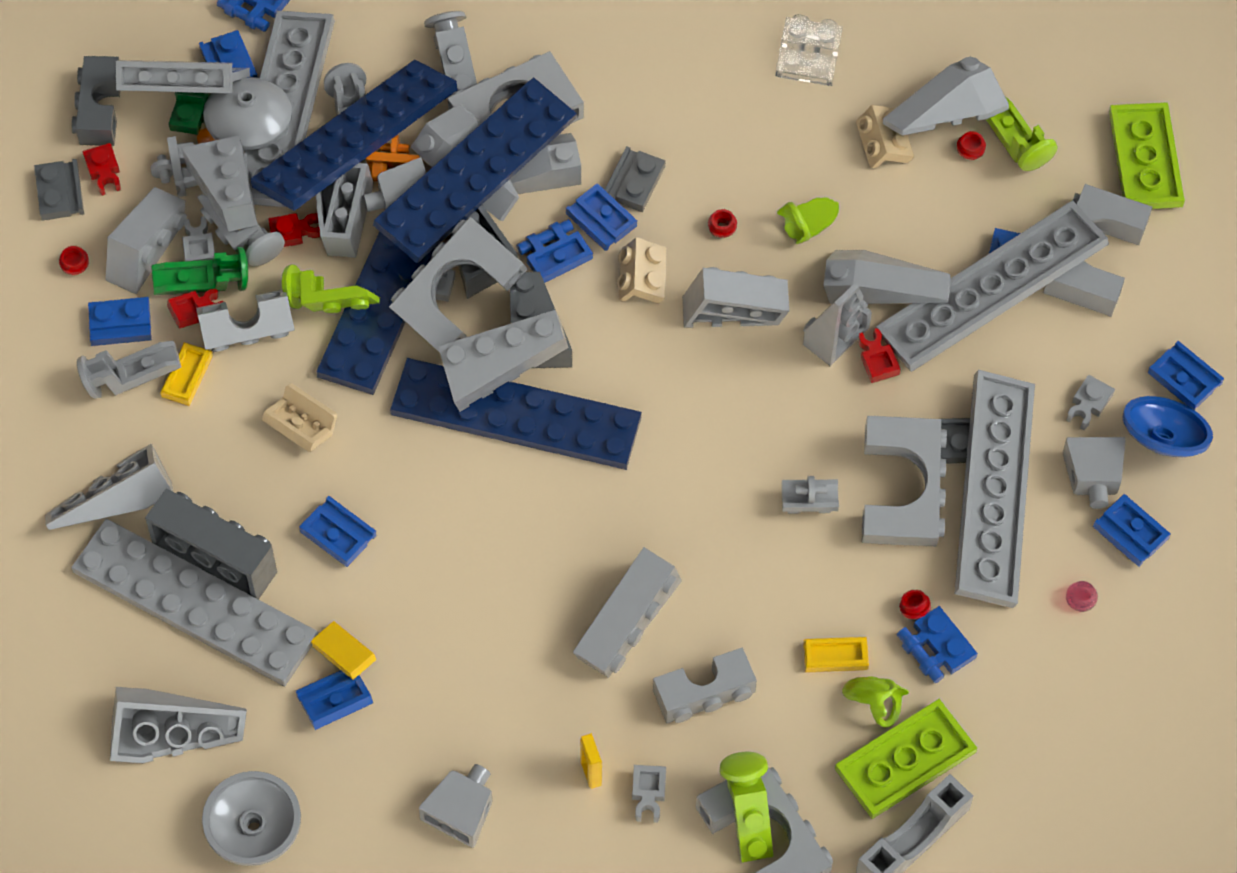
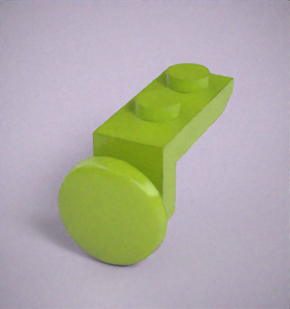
[986,97,1058,171]
[282,264,380,313]
[719,751,774,863]

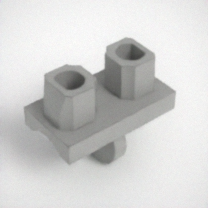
[150,136,199,197]
[782,476,839,514]

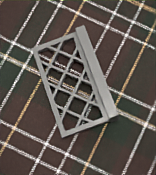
[116,60,250,93]

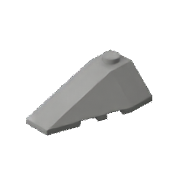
[883,56,1009,136]
[411,104,519,221]
[824,250,951,304]
[803,283,872,366]
[45,444,173,530]
[110,687,247,763]

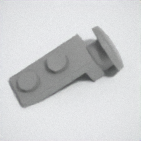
[424,11,477,97]
[324,63,380,151]
[197,194,285,266]
[77,341,182,399]

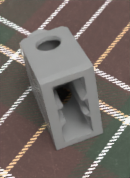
[363,158,426,212]
[1063,437,1125,509]
[419,764,492,848]

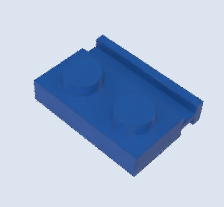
[199,30,258,78]
[566,183,637,251]
[88,297,152,346]
[1148,341,1224,410]
[1093,494,1171,567]
[299,496,377,567]
[296,670,373,730]

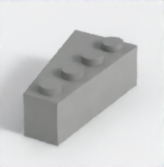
[438,310,569,412]

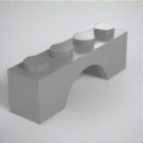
[856,774,973,873]

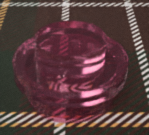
[1066,581,1098,612]

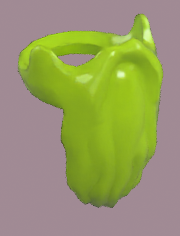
[777,197,839,244]
[842,676,909,727]

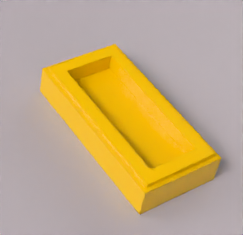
[160,342,213,406]
[311,621,376,680]
[803,637,869,672]
[580,733,602,789]

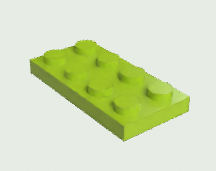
[1109,102,1185,209]
[835,698,978,819]

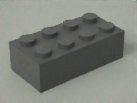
[145,488,277,600]

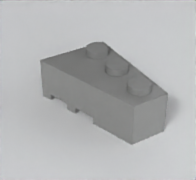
[181,136,258,231]
[106,187,187,294]

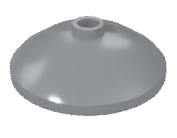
[204,77,292,150]
[202,771,301,866]

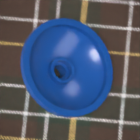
[1122,396,1213,458]

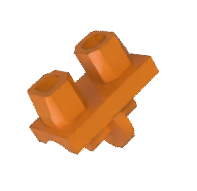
[366,135,420,181]

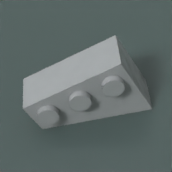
[316,163,374,258]
[682,267,789,328]

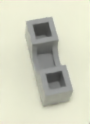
[196,290,295,352]
[653,647,757,724]

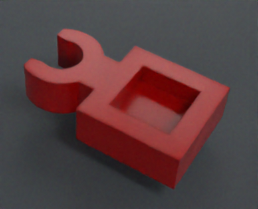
[82,143,121,196]
[268,213,321,247]
[167,289,224,329]
[858,328,901,383]

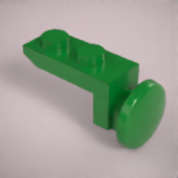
[151,247,249,295]

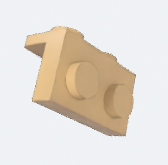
[856,105,914,169]
[617,237,666,304]
[262,383,337,452]

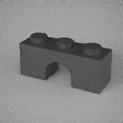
[72,56,120,146]

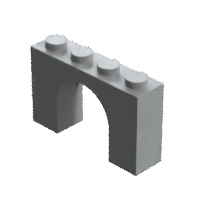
[448,51,584,124]
[1044,184,1152,317]
[389,217,527,352]
[862,416,947,547]
[696,767,833,873]

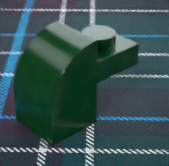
[168,92,211,135]

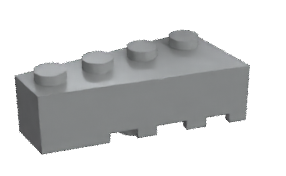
[573,547,682,678]

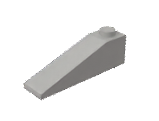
[510,133,581,194]

